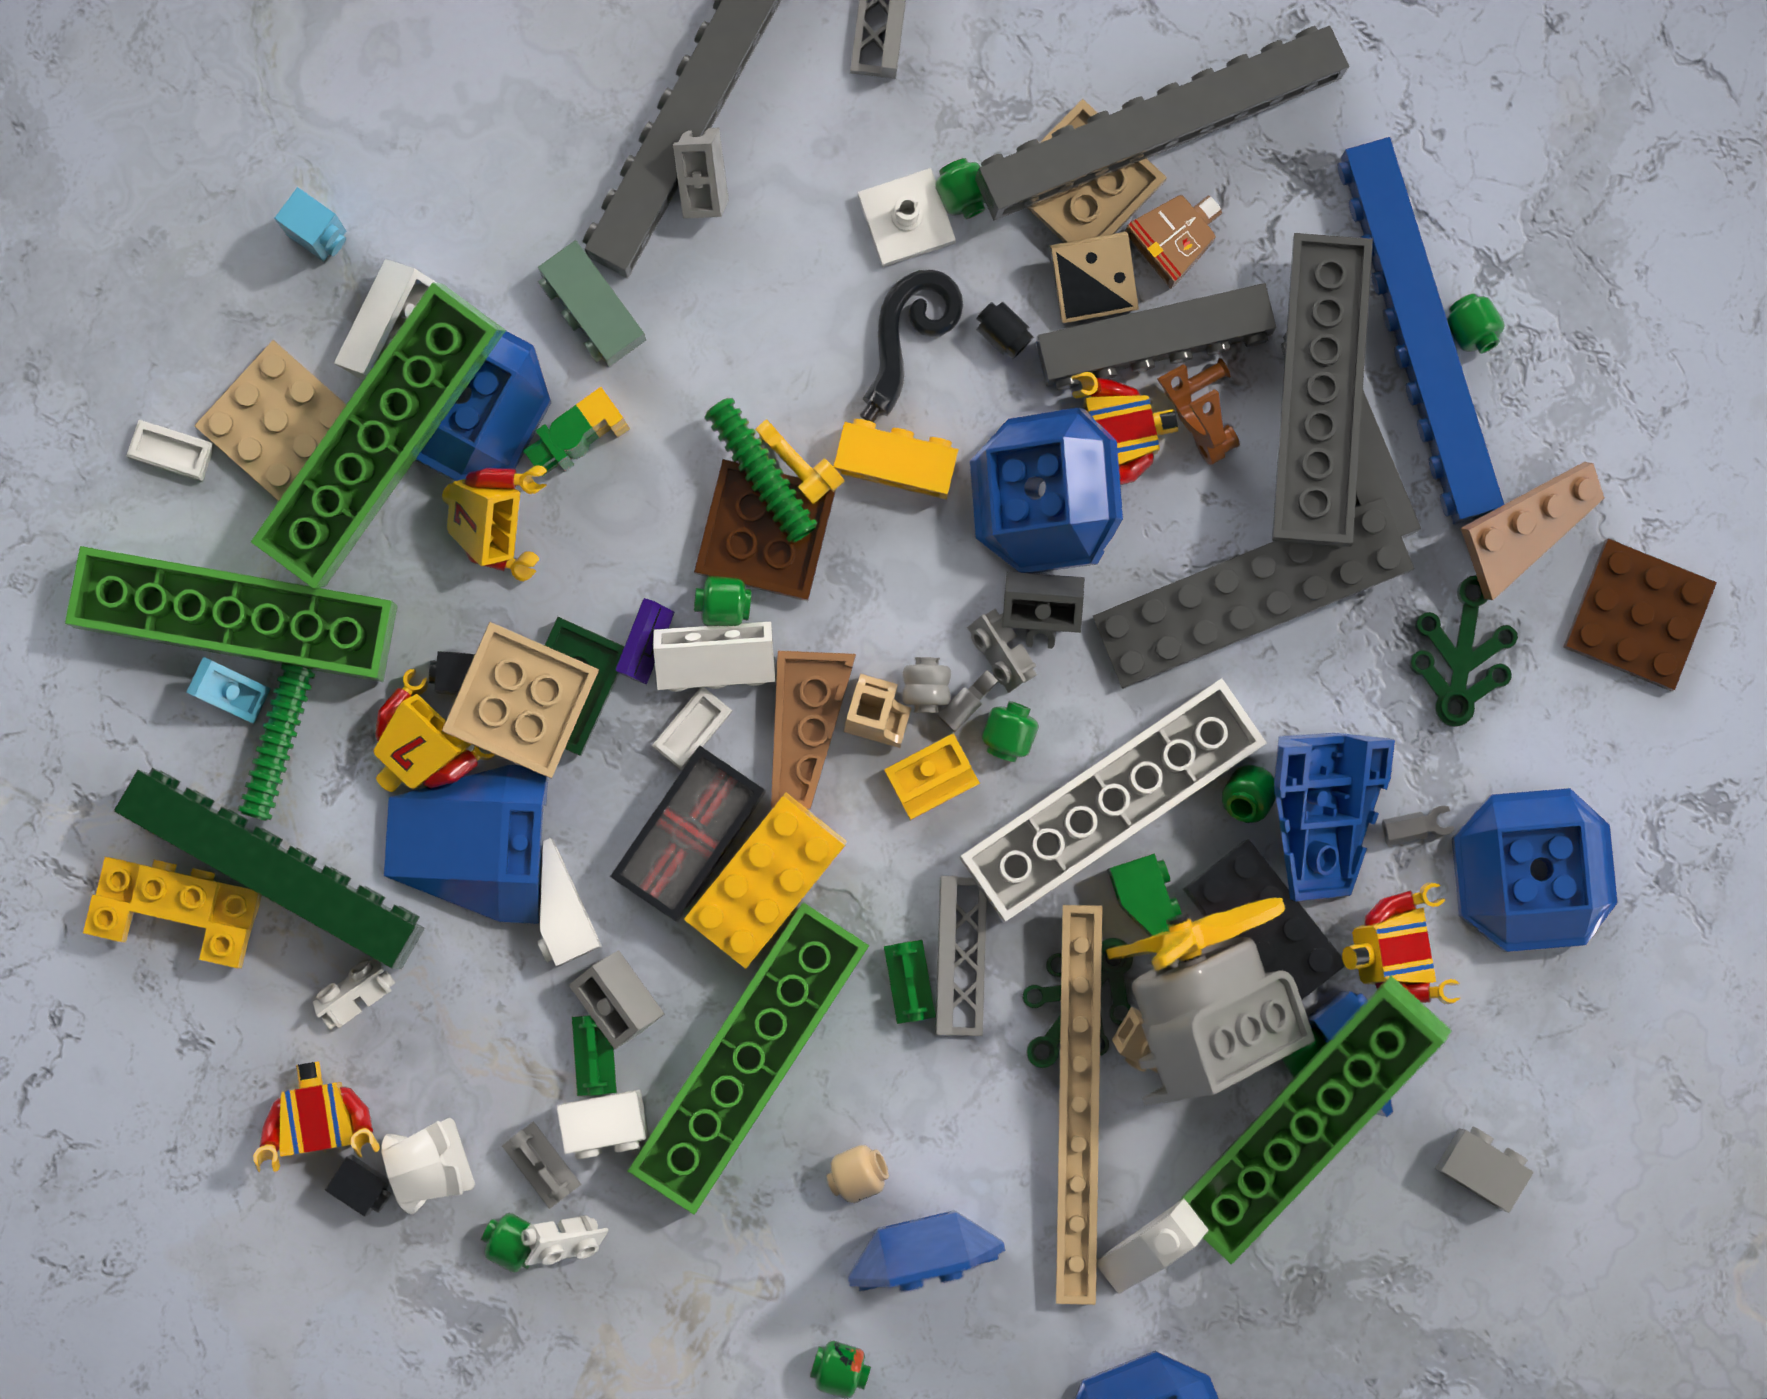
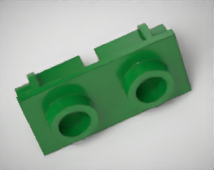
[884,940,936,1024]
[572,1015,617,1096]

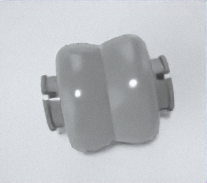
[902,657,951,713]

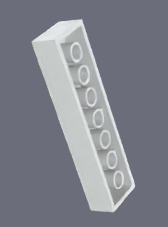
[959,678,1267,923]

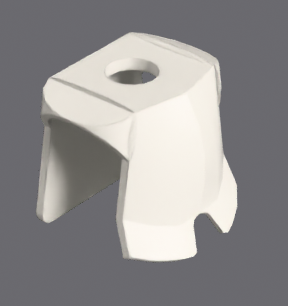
[381,1118,475,1215]

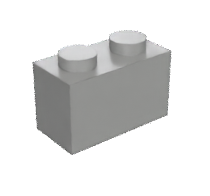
[569,950,664,1049]
[1435,1126,1534,1213]

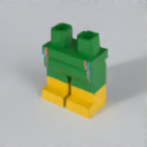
[523,387,630,477]

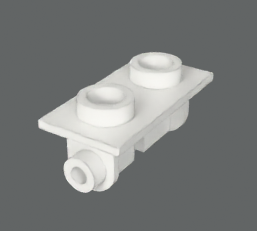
[313,958,395,1030]
[521,1215,609,1266]

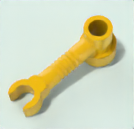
[755,419,845,504]

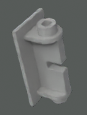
[967,609,1037,693]
[502,1121,581,1209]

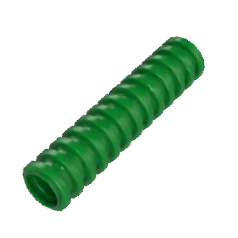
[704,398,817,543]
[238,664,315,821]

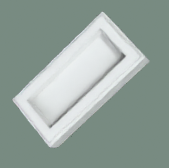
[126,420,215,482]
[652,687,733,771]

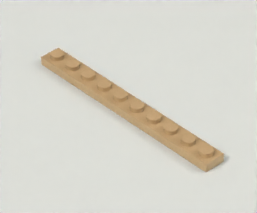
[1056,905,1102,1305]

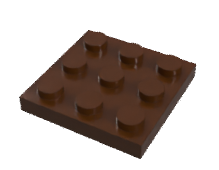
[694,459,836,601]
[1563,538,1717,691]

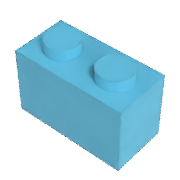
[274,187,347,262]

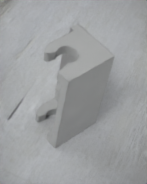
[673,128,729,218]

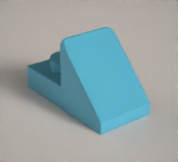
[186,657,271,724]

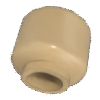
[827,1145,889,1203]

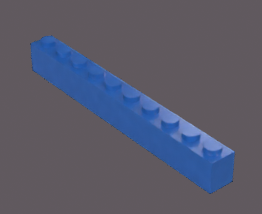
[1337,137,1505,525]

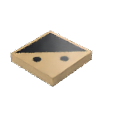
[1050,232,1139,323]

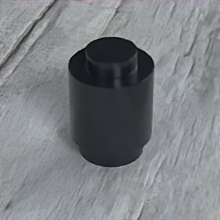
[976,302,1034,359]

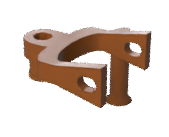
[1157,357,1240,466]

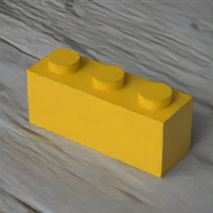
[833,418,959,500]

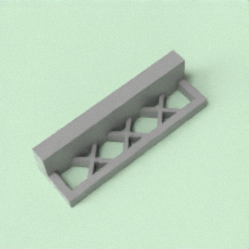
[850,0,906,79]
[935,876,987,1036]

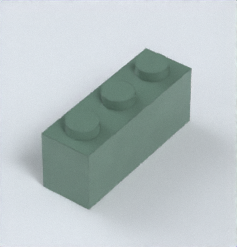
[537,240,646,367]

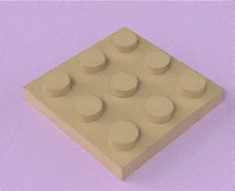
[1027,99,1167,243]
[194,340,346,501]
[442,622,599,778]

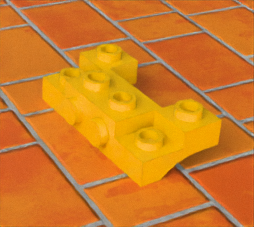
[83,856,262,969]

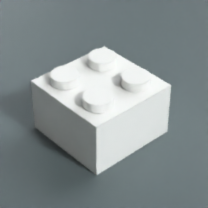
[557,1089,649,1159]

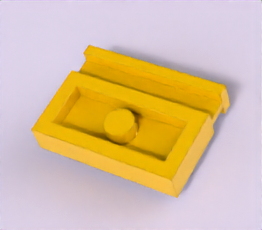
[884,733,980,821]

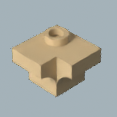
[844,674,911,748]

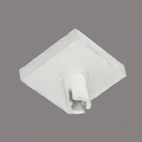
[858,168,956,268]

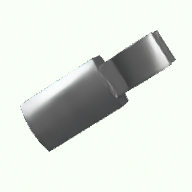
[937,670,998,733]
[1382,805,1454,846]

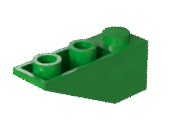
[1107,853,1182,937]

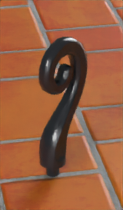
[860,270,963,422]

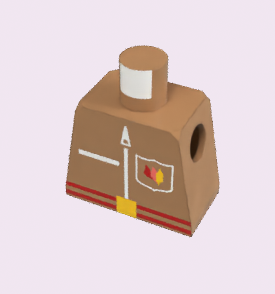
[1125,195,1222,289]

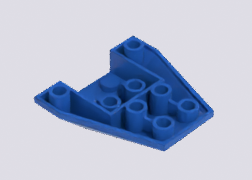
[384,765,548,924]
[848,1210,1006,1292]

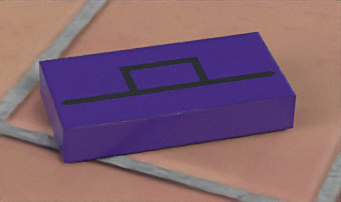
[616,598,675,685]

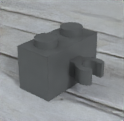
[1002,572,1085,649]

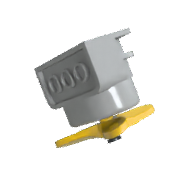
[1106,898,1315,1105]

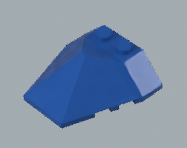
[1274,733,1395,901]

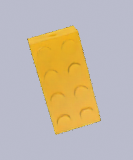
[684,792,847,969]

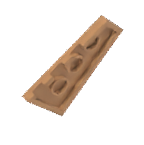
[1461,462,1604,600]
[771,651,856,810]

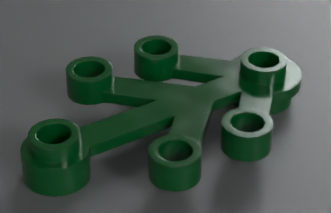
[1409,575,1518,727]
[1022,938,1133,1068]

